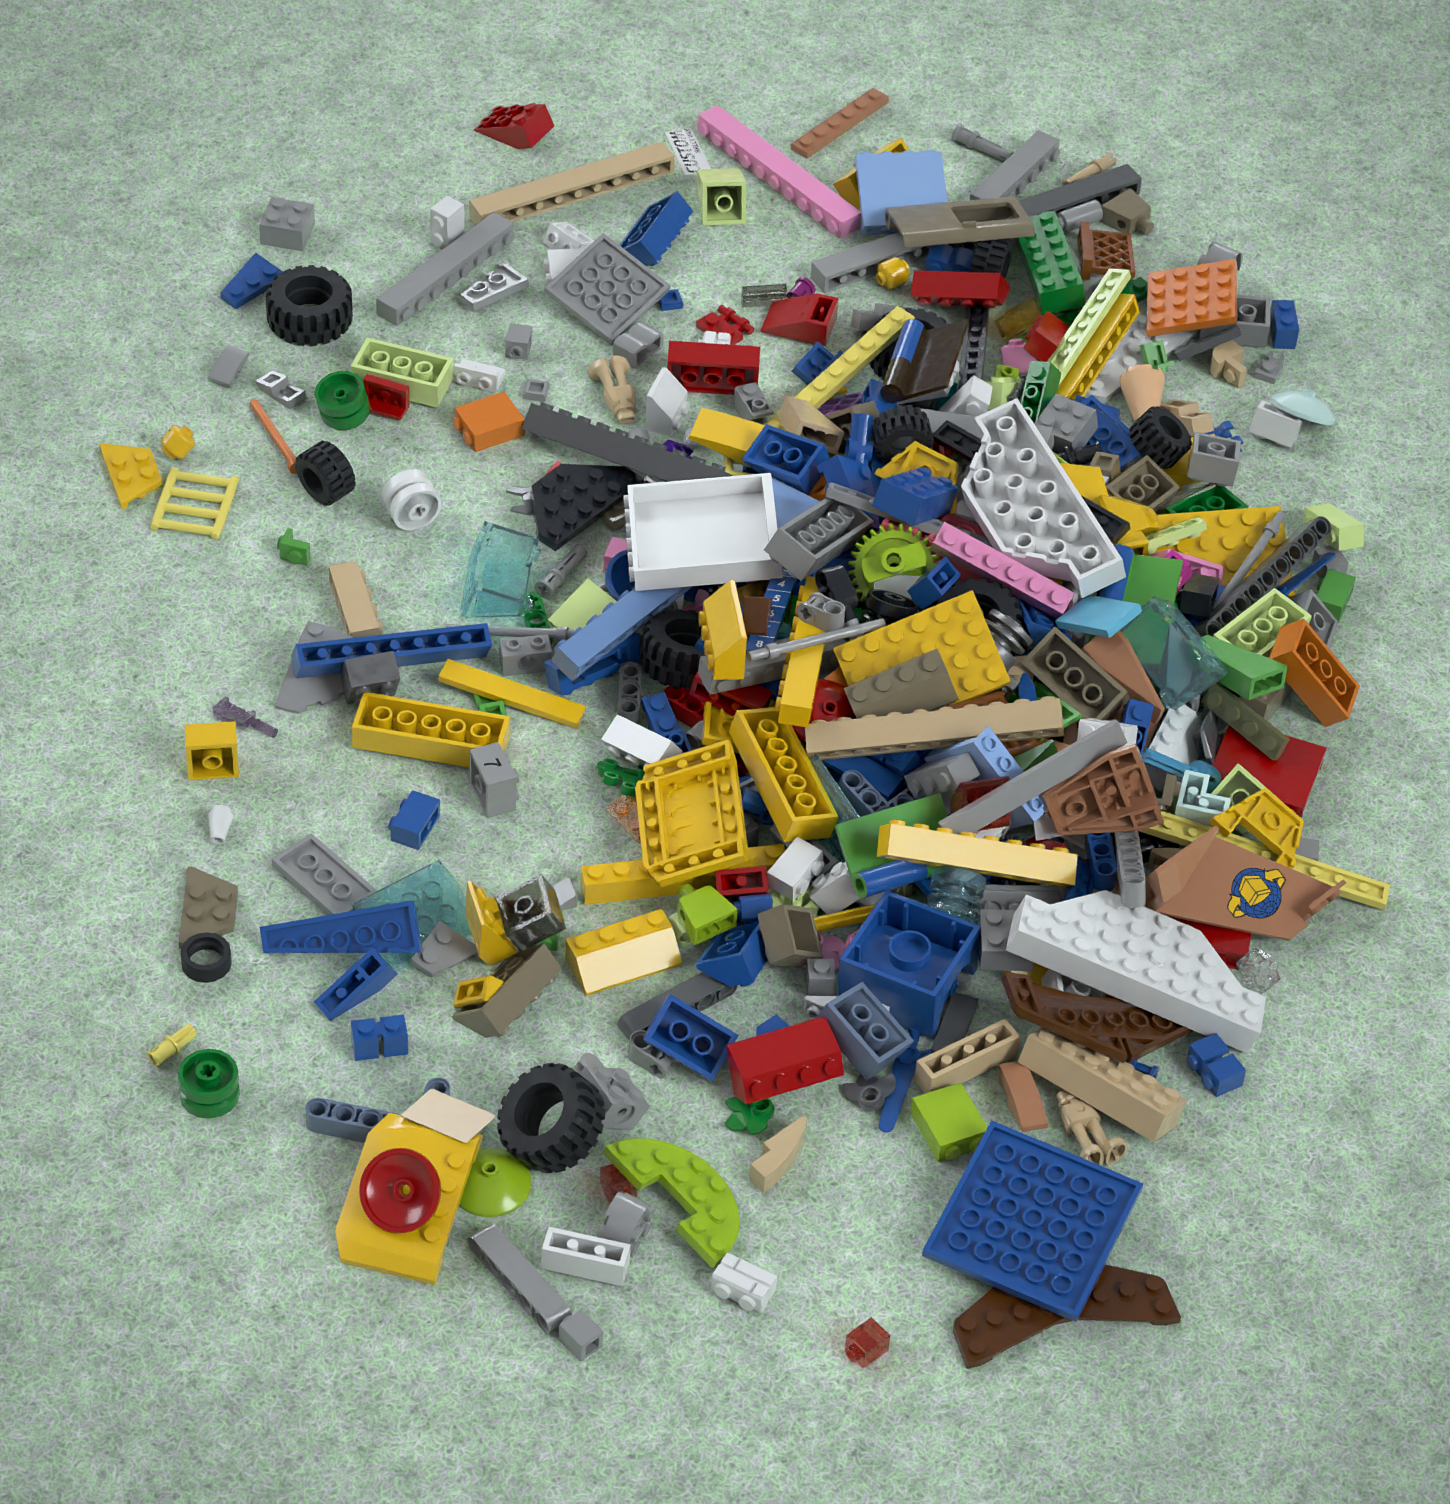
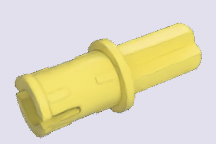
[147,1024,197,1067]

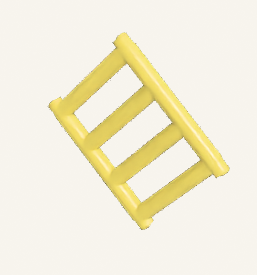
[150,467,239,540]

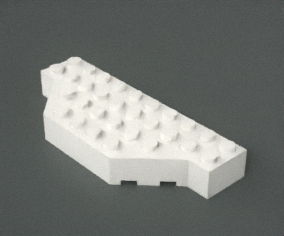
[961,398,1126,598]
[1006,890,1266,1053]

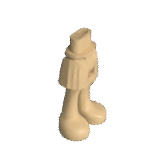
[588,355,637,424]
[1056,1090,1128,1166]

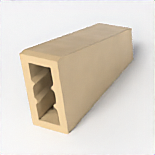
[778,395,844,454]

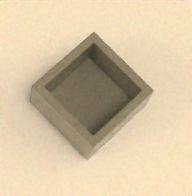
[758,904,823,968]

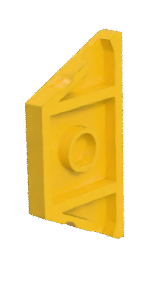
[874,441,958,515]
[99,443,162,509]

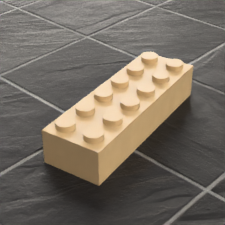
[1018,1027,1187,1142]

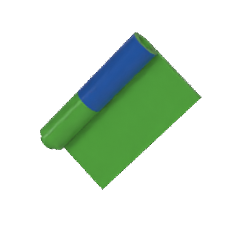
[1088,544,1183,667]
[834,793,954,898]

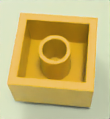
[185,721,239,780]

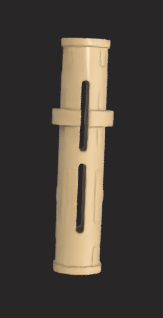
[1062,152,1117,186]

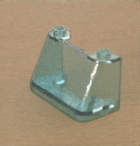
[460,521,541,618]
[1120,596,1229,710]

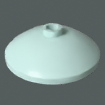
[1269,388,1335,425]

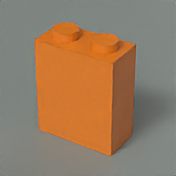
[452,392,525,452]

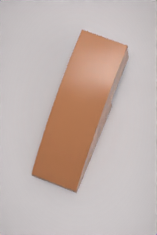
[999,1061,1048,1132]

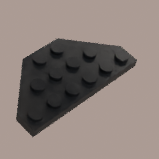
[530,464,644,552]

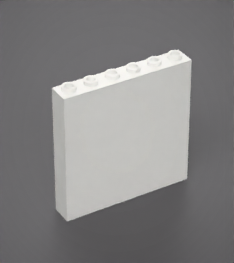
[624,473,783,591]

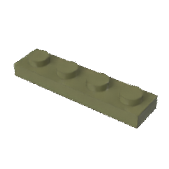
[1201,681,1290,760]

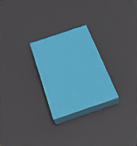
[1056,595,1142,638]

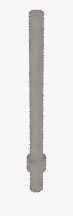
[1212,510,1287,610]
[747,619,886,662]
[445,624,575,641]

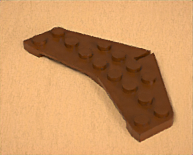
[1001,972,1194,1063]
[953,1264,1181,1369]

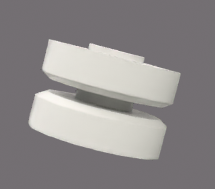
[381,469,442,530]

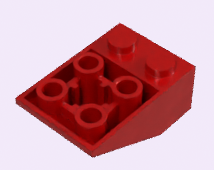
[474,103,555,149]
[760,293,839,346]

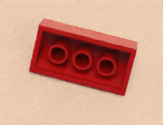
[911,271,1010,308]
[667,341,760,395]
[726,1016,844,1105]

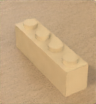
[329,561,383,638]
[914,1019,1020,1093]

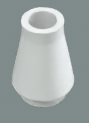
[208,805,234,844]

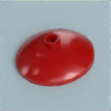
[792,679,856,745]
[359,1148,441,1233]

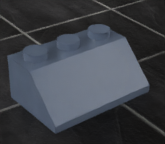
[817,982,914,1081]

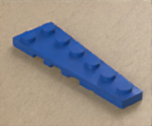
[260,900,422,953]

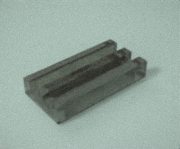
[741,284,787,308]

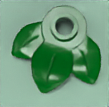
[725,1097,775,1135]

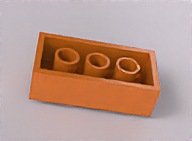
[1269,618,1360,727]

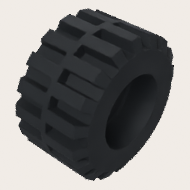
[970,238,1013,279]
[872,405,934,464]
[1129,406,1192,469]
[295,440,356,506]

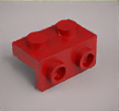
[363,374,410,421]

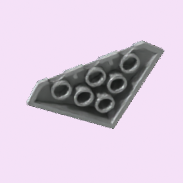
[275,621,400,714]

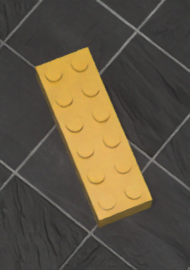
[352,692,511,768]
[729,707,839,842]

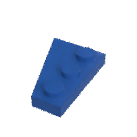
[220,253,283,309]

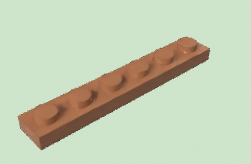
[791,88,889,159]

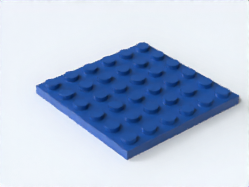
[922,1120,1144,1322]

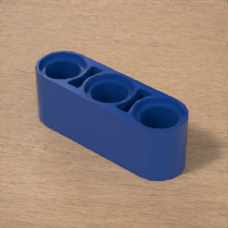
[1085,833,1117,892]

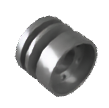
[985,609,1033,672]

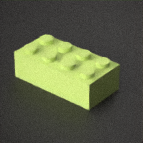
[351,338,453,408]
[1213,588,1312,658]

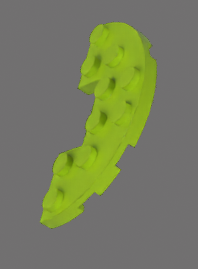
[603,1138,740,1269]

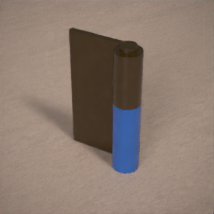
[880,319,969,403]

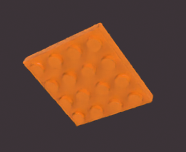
[1146,259,1237,337]

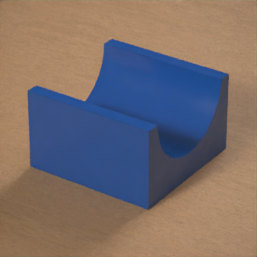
[838,890,981,1039]

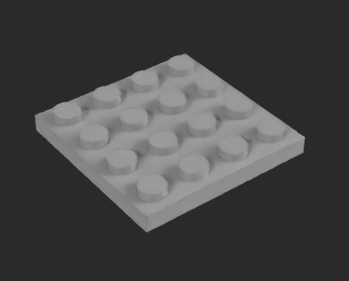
[544,233,671,345]

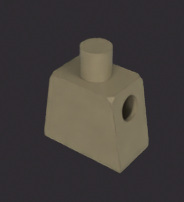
[1100,188,1154,234]

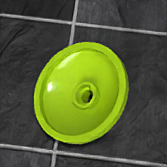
[459,1148,531,1217]

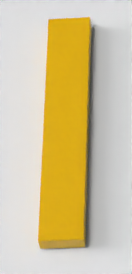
[438,659,586,729]

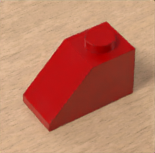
[714,866,769,898]

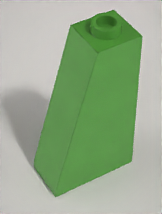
[1187,635,1287,700]

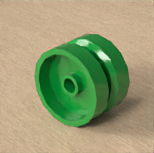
[314,371,371,430]
[178,1049,240,1119]

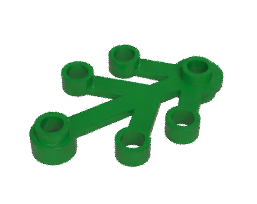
[596,758,645,796]

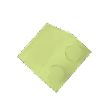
[697,168,746,225]
[548,578,617,630]

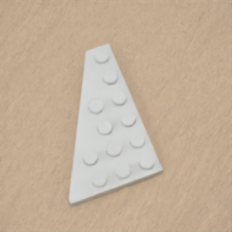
[1084,314,1199,403]

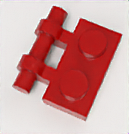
[696,305,755,345]

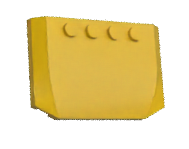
[635,739,749,887]
[335,1113,482,1285]

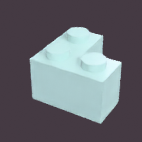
[1175,770,1231,827]

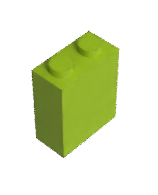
[910,1082,988,1162]

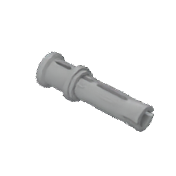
[951,124,1014,162]
[534,544,587,600]

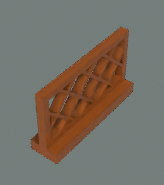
[1077,221,1136,280]

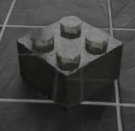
[496,874,566,952]

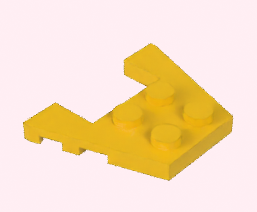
[1208,788,1304,869]

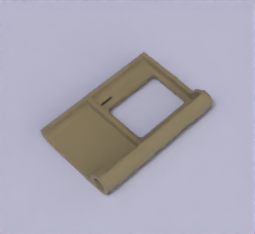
[885,196,1035,248]

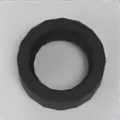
[180,932,232,983]

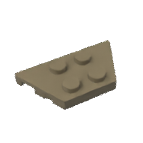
[178,866,238,949]

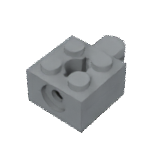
[574,1053,650,1130]

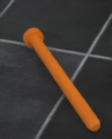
[250,399,297,474]

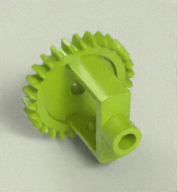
[848,523,939,609]

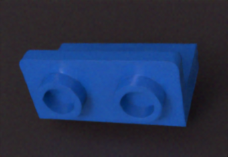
[791,342,843,385]

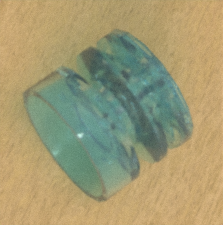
[927,866,987,925]

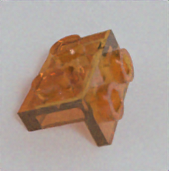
[606,793,641,843]

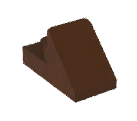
[743,596,773,636]

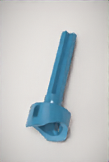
[1141,748,1221,794]

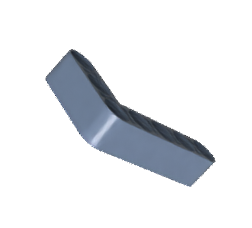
[835,770,931,818]
[305,1077,450,1143]

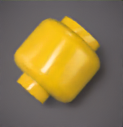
[876,257,910,289]
[161,425,196,460]

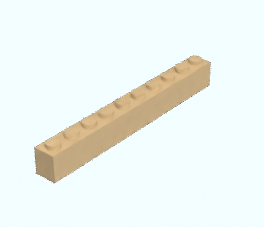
[469,141,675,225]
[805,696,1064,761]

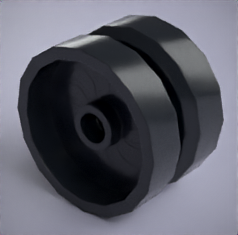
[859,589,919,633]

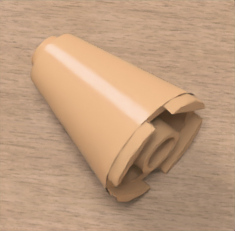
[1120,364,1165,422]

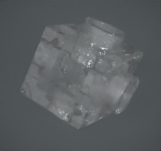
[1236,947,1281,994]

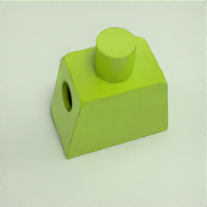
[678,884,737,946]

